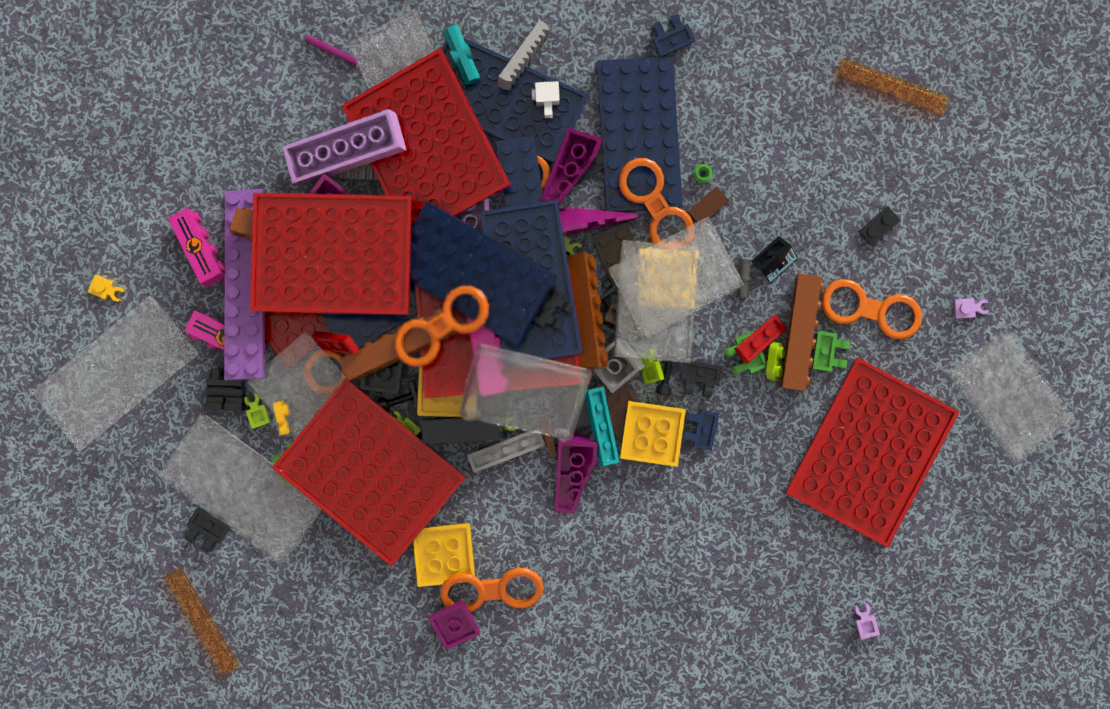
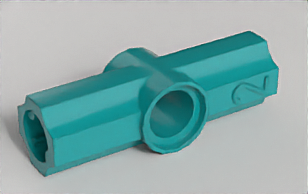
[443,25,480,85]

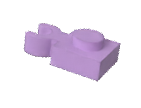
[953,298,989,319]
[854,603,880,640]

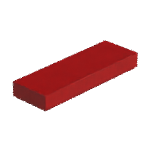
[734,314,787,364]
[312,331,359,355]

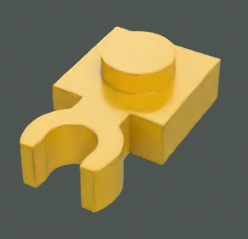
[88,274,125,302]
[273,400,290,435]

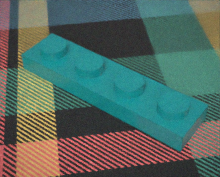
[584,387,619,467]

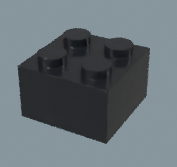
[360,360,405,394]

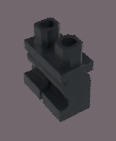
[204,368,246,411]

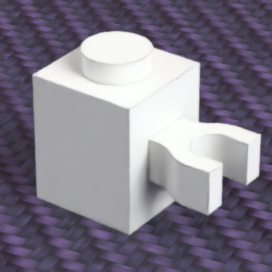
[532,81,559,118]

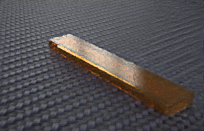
[836,57,950,116]
[163,566,240,676]

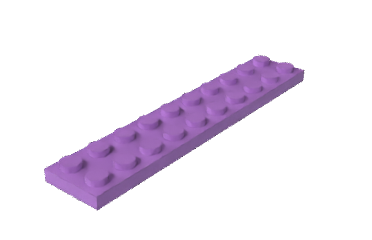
[224,189,265,381]

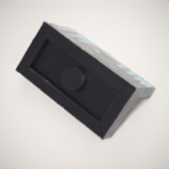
[751,236,798,283]

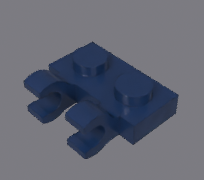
[652,14,695,57]
[682,409,720,451]

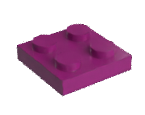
[428,600,481,650]

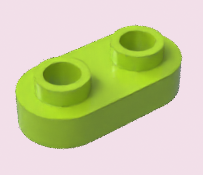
[766,342,786,381]

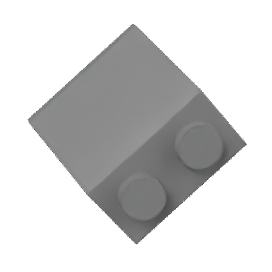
[593,337,646,393]

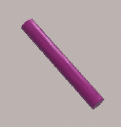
[305,35,360,66]

